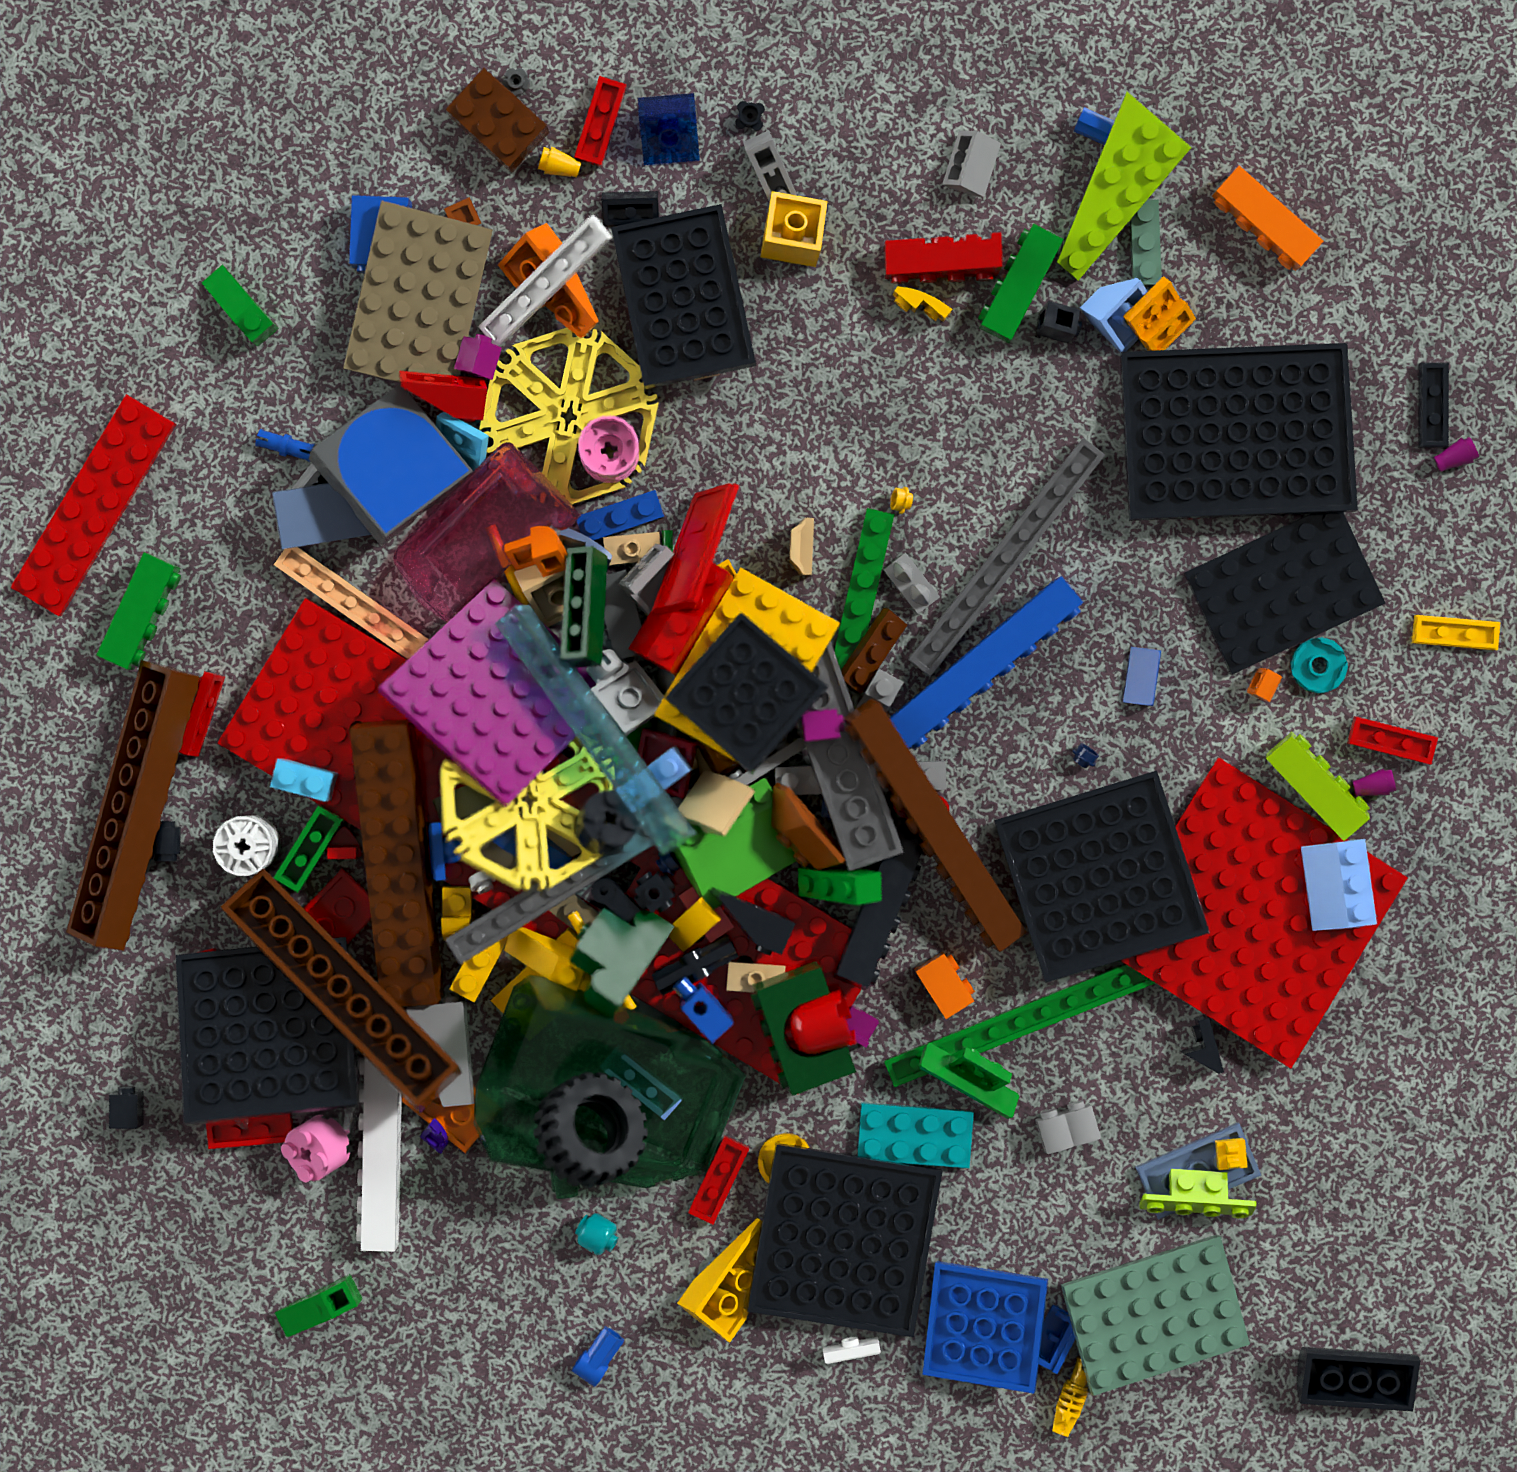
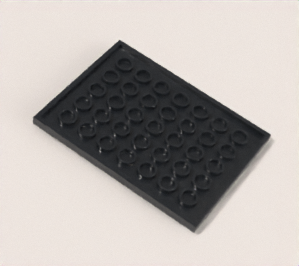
[1120,343,1358,521]

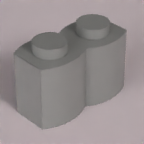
[1035,1101,1101,1154]

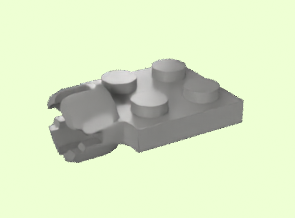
[586,649,664,737]

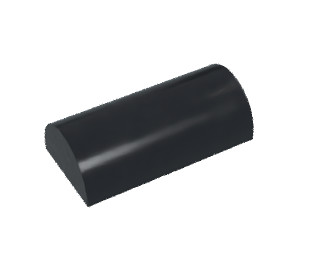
[1297,1347,1421,1412]

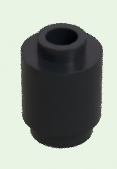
[153,821,181,861]

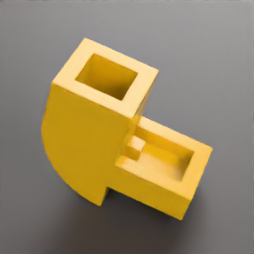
[441,886,475,941]

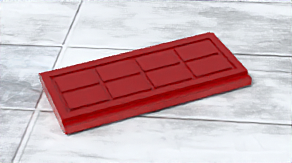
[651,483,739,615]

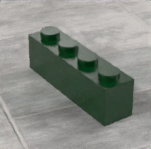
[560,546,608,668]

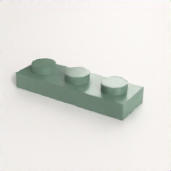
[1130,199,1162,286]

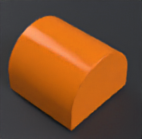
[1247,668,1282,703]

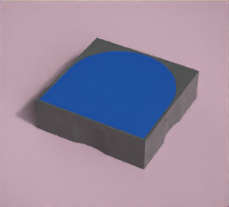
[309,384,473,547]

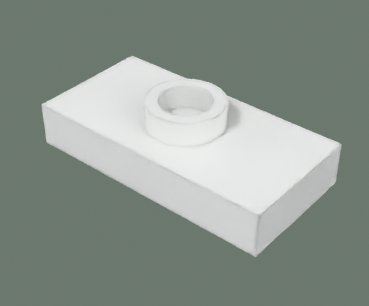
[823,1337,881,1364]

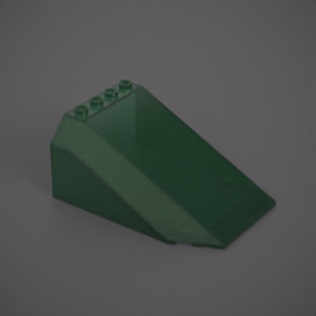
[473,975,746,1188]

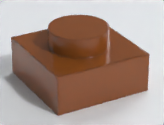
[443,197,481,225]

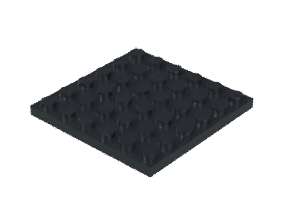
[994,770,1210,983]
[176,937,359,1125]
[747,1143,943,1337]

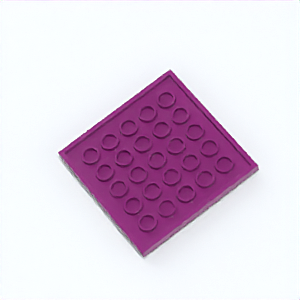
[378,579,602,808]

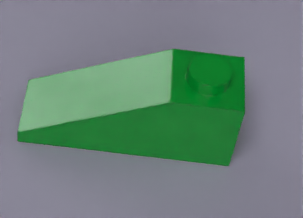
[202,264,279,347]

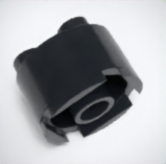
[575,789,640,856]

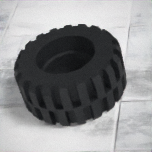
[533,1072,648,1187]

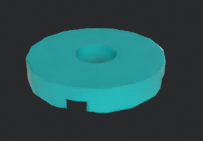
[1290,637,1348,693]

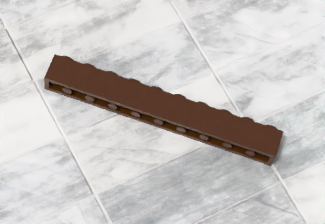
[843,699,1027,952]

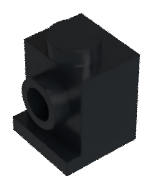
[1035,300,1082,344]

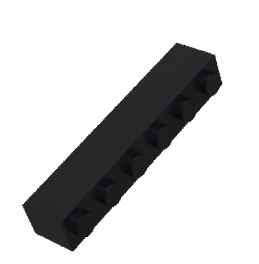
[833,818,926,990]

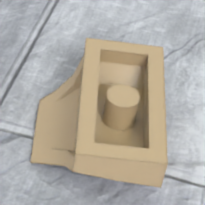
[790,518,814,576]

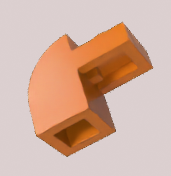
[504,526,567,578]

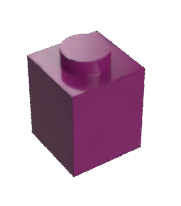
[454,334,502,380]
[801,709,844,743]

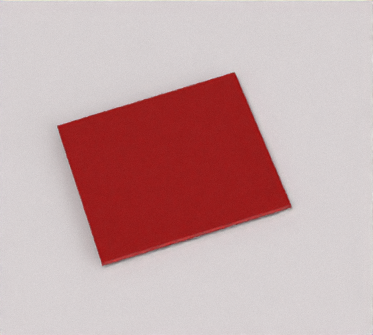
[1120,757,1408,1069]

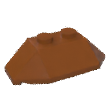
[771,783,847,870]

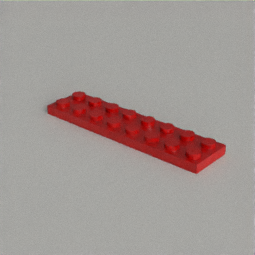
[11,394,176,617]

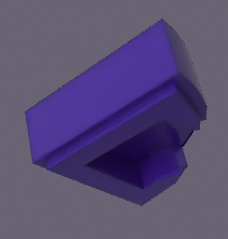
[420,1118,448,1154]

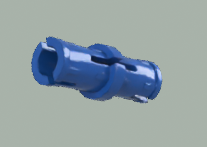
[255,429,315,462]

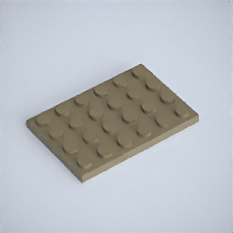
[343,200,493,383]

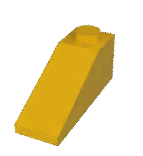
[504,927,586,991]

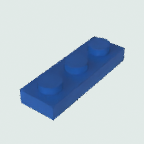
[575,490,664,541]

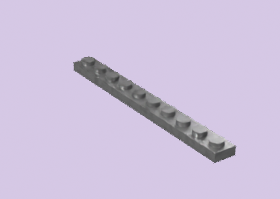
[908,437,1105,677]
[445,789,690,964]

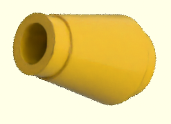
[538,146,581,178]

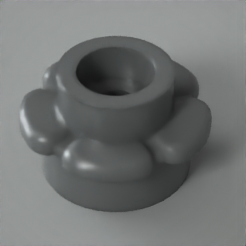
[502,68,530,96]

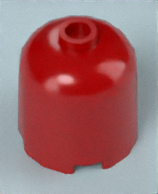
[785,989,856,1054]

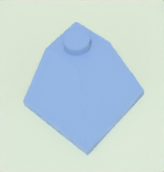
[1080,278,1148,353]

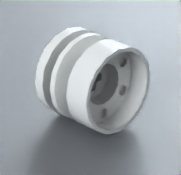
[213,815,281,876]

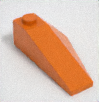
[498,223,599,338]

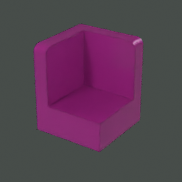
[847,1004,879,1048]

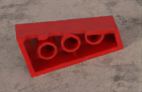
[884,232,1002,284]

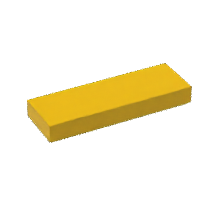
[1412,615,1500,651]

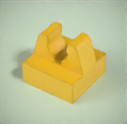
[1215,1138,1247,1170]

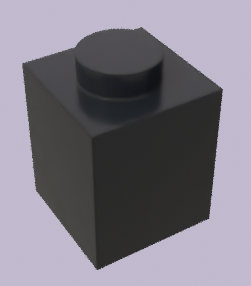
[109,1086,144,1129]

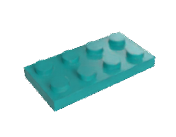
[857,1102,974,1168]

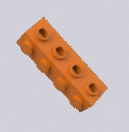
[1212,165,1324,271]

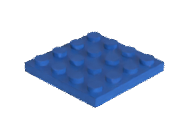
[922,1261,1048,1394]

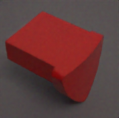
[327,826,362,859]

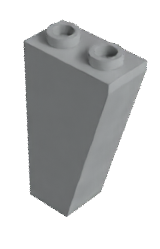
[407,997,475,1107]

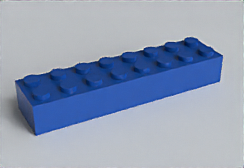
[889,576,1083,750]

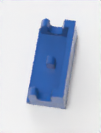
[1039,1304,1075,1374]

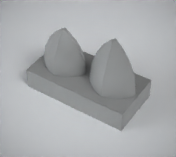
[883,553,940,615]

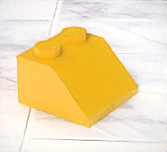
[760,191,827,267]

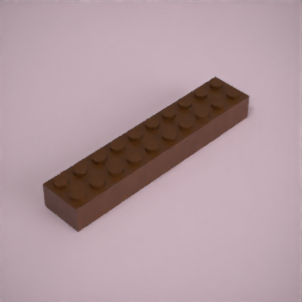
[66,660,200,951]
[350,719,444,1006]
[221,868,462,1113]

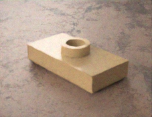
[603,532,661,566]
[727,961,785,993]

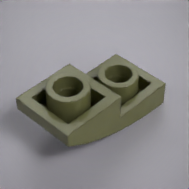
[432,785,497,826]

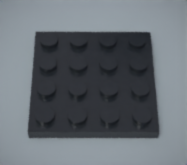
[664,612,828,774]

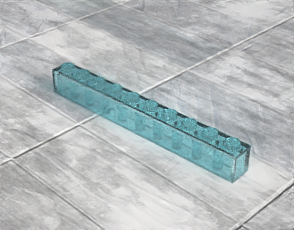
[495,605,696,855]

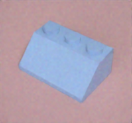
[1301,839,1377,931]

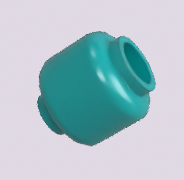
[575,1213,619,1255]

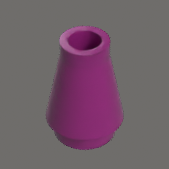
[1434,437,1479,472]
[1352,768,1396,797]

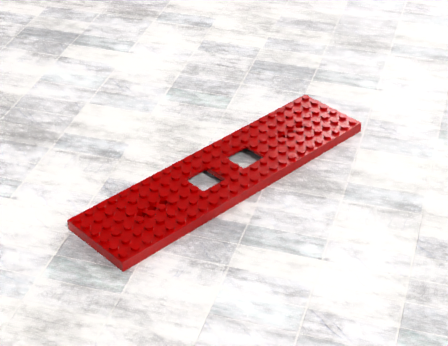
[218,598,862,1095]

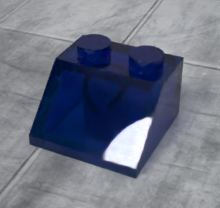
[638,93,700,165]

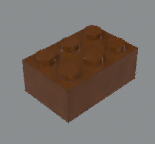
[446,68,549,174]

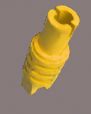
[1052,1356,1089,1437]

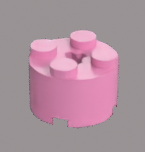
[281,1115,350,1183]

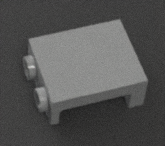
[618,544,674,617]

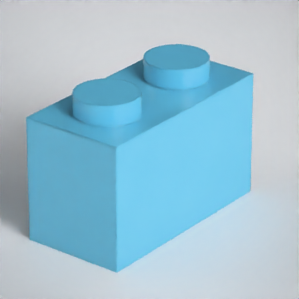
[270,758,338,802]

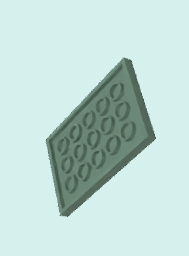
[1061,1235,1250,1396]

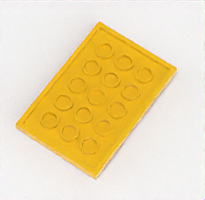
[654,568,840,764]

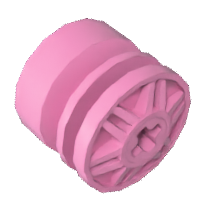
[579,416,639,483]

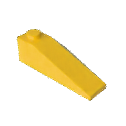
[677,1218,762,1343]

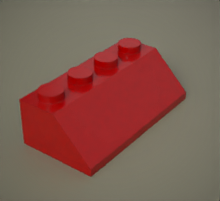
[628,562,734,677]

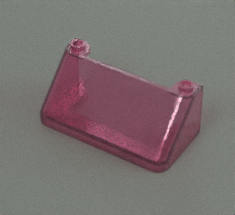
[393,442,581,623]

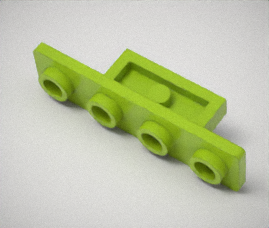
[1139,1169,1256,1219]

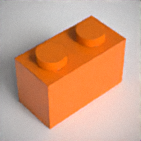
[914,951,975,1019]

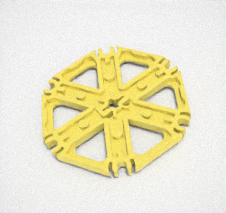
[479,328,659,508]
[440,735,613,891]

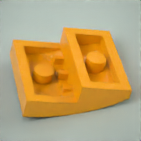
[1123,276,1196,351]

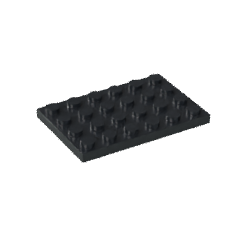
[611,204,756,390]
[1184,512,1385,675]

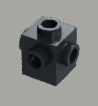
[634,871,676,913]

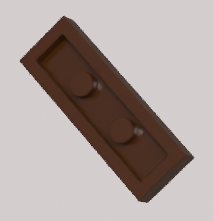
[841,607,907,694]

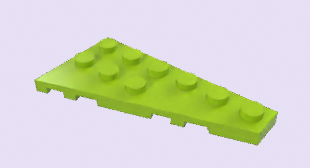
[1057,92,1192,280]

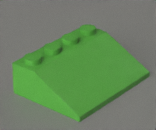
[664,778,797,910]

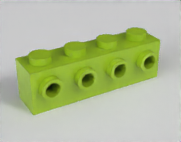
[1266,732,1370,841]

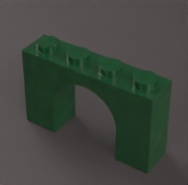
[750,961,856,1096]

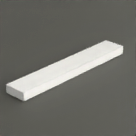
[478,215,612,347]

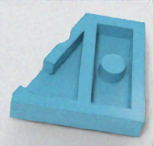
[436,412,489,484]

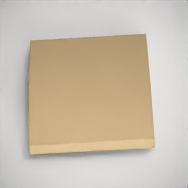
[674,771,754,836]

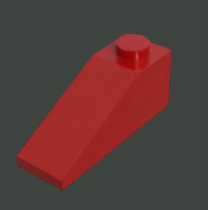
[399,371,487,422]

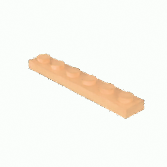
[274,547,430,660]

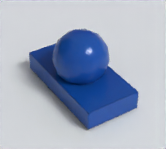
[427,822,464,880]

